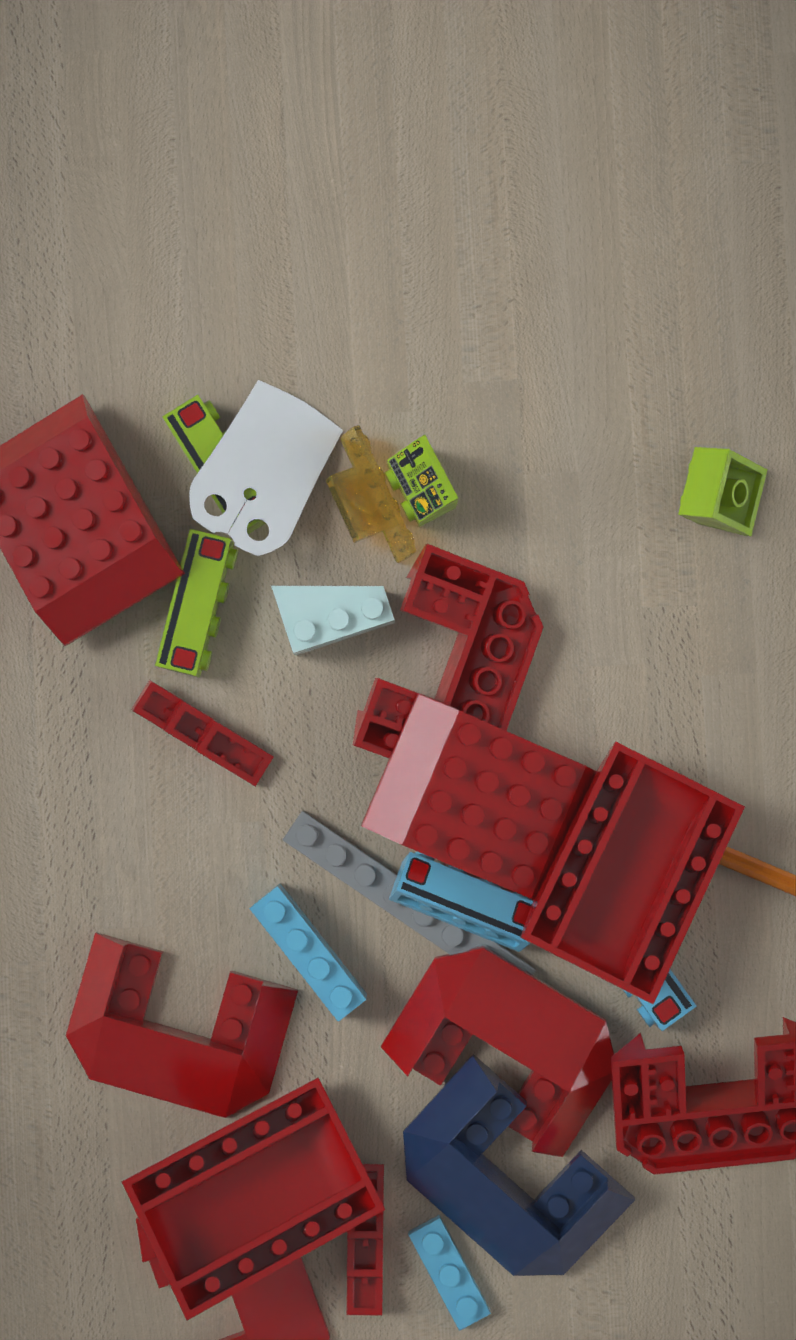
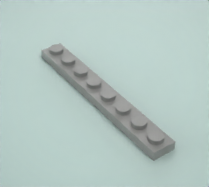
[283,811,536,975]

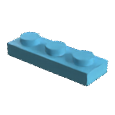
[408,1214,491,1331]

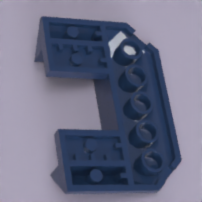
[403,1054,635,1276]

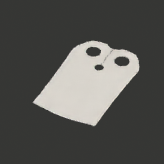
[189,380,343,556]

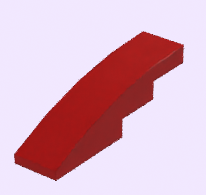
[131,680,274,787]
[346,1164,384,1316]

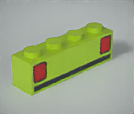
[162,395,266,534]
[155,529,238,678]

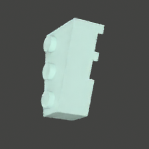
[271,586,395,656]

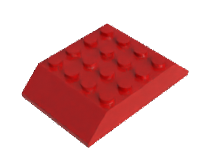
[0,394,185,646]
[361,694,596,900]
[520,741,745,1004]
[121,1077,385,1321]

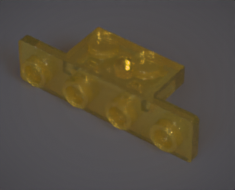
[325,425,416,563]

